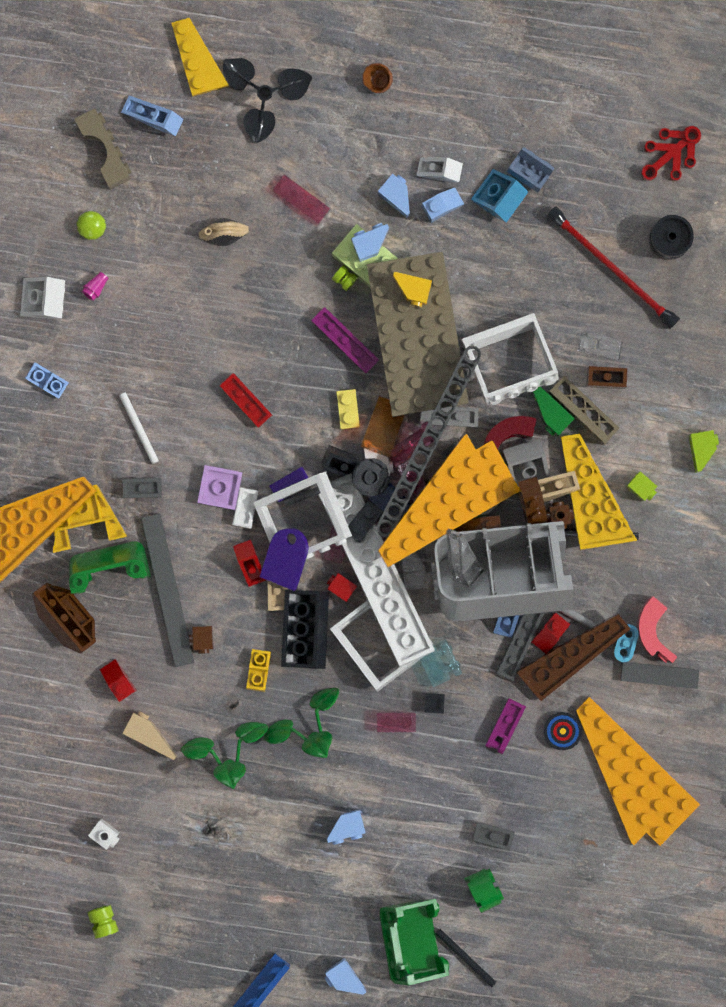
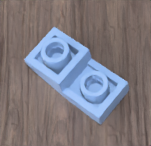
[25,362,69,399]

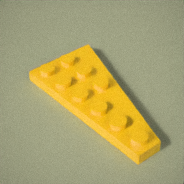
[561,434,637,550]

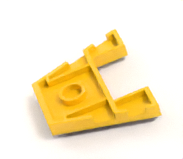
[53,485,127,553]

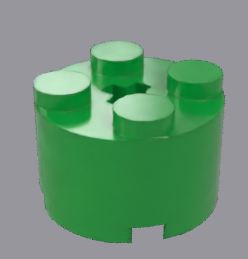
[464,868,504,913]

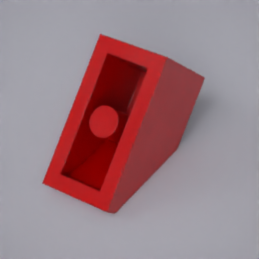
[233,539,266,587]
[100,659,137,702]

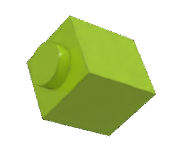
[626,471,658,501]

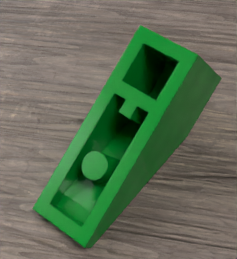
[532,387,575,437]

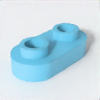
[614,624,639,662]

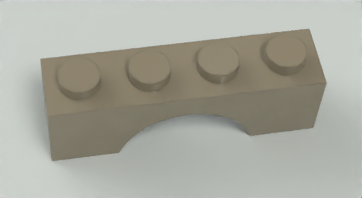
[74,109,131,190]

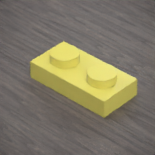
[337,389,360,430]

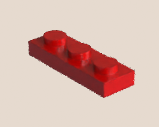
[220,373,273,428]

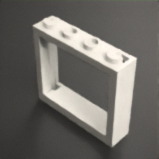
[462,313,559,406]
[253,472,352,559]
[330,600,433,692]

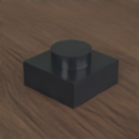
[424,693,445,714]

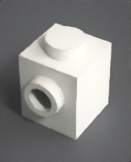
[88,819,120,850]

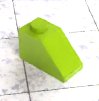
[688,430,719,473]

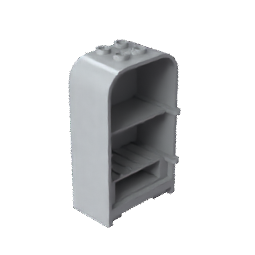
[431,521,574,621]

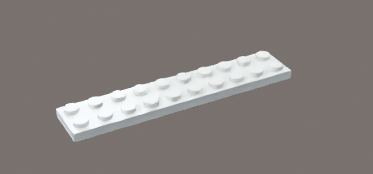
[318,481,435,667]

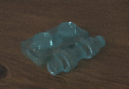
[420,639,462,688]

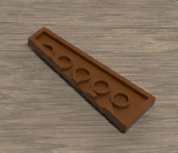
[516,613,630,701]

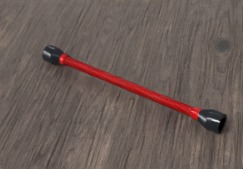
[546,206,680,329]

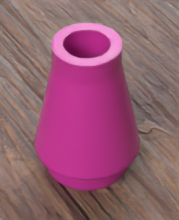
[82,272,109,301]

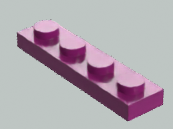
[311,307,379,374]

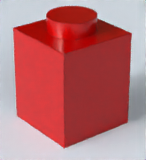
[327,573,357,602]

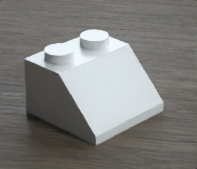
[20,277,65,319]

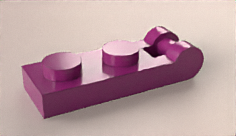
[485,698,526,754]

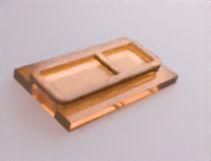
[360,396,404,458]

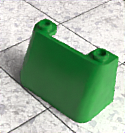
[69,541,151,594]
[379,898,449,986]

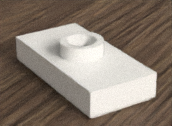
[232,487,259,529]

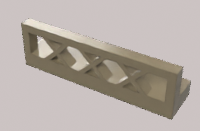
[548,376,619,445]

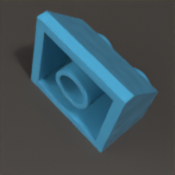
[471,169,528,223]

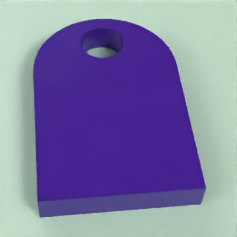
[260,528,309,591]

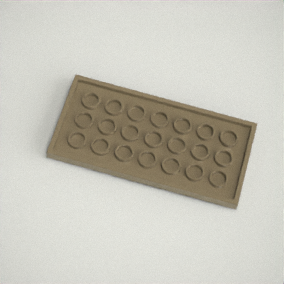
[367,252,469,417]

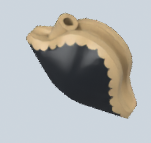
[199,218,249,246]

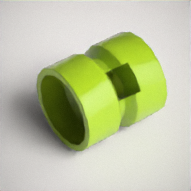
[87,905,119,939]

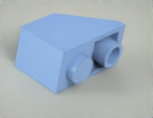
[351,223,389,262]
[327,809,365,845]

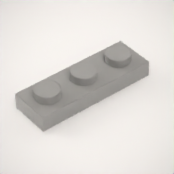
[420,407,479,428]

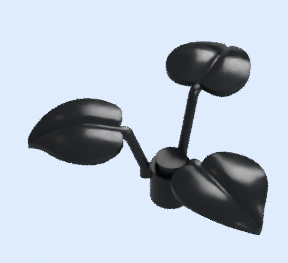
[223,58,312,143]

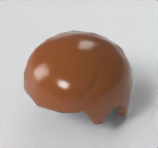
[362,63,393,94]

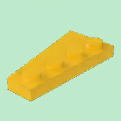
[171,18,229,97]

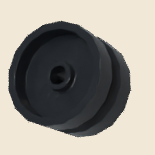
[649,215,694,260]

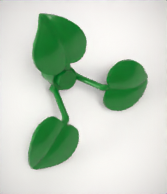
[263,688,340,758]
[180,722,268,789]

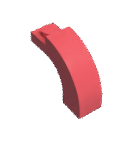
[637,596,677,663]

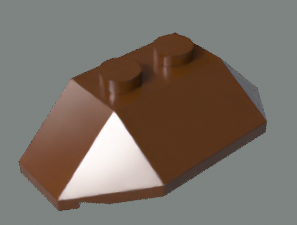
[32,583,96,654]

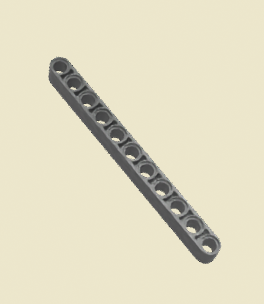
[376,345,481,537]

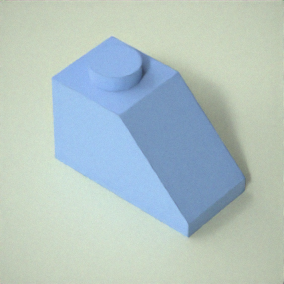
[378,174,410,218]
[422,188,464,223]
[325,958,366,995]

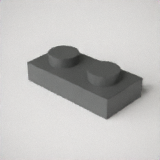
[123,478,162,499]
[472,821,515,851]

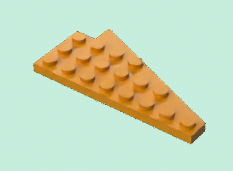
[576,697,700,846]

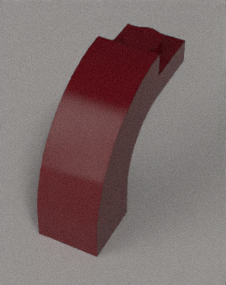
[484,416,537,450]

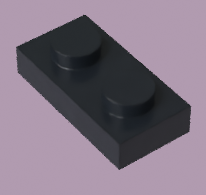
[348,500,383,543]

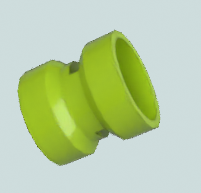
[332,265,358,292]

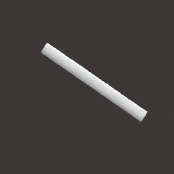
[119,392,159,464]

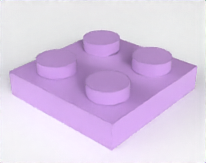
[197,465,243,510]

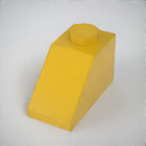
[393,272,432,307]

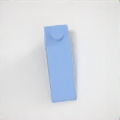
[121,95,184,136]

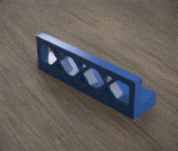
[233,953,290,1007]

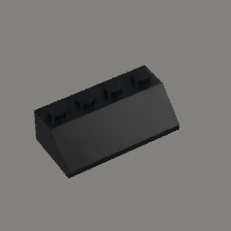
[281,590,329,669]

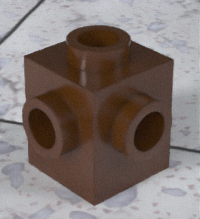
[546,502,574,529]

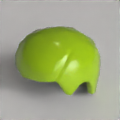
[76,211,106,240]

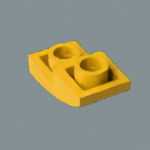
[246,649,271,692]

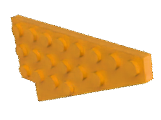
[377,434,519,567]
[0,477,97,583]

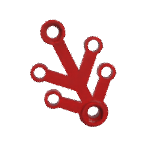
[641,126,701,181]

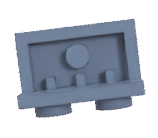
[507,147,554,193]

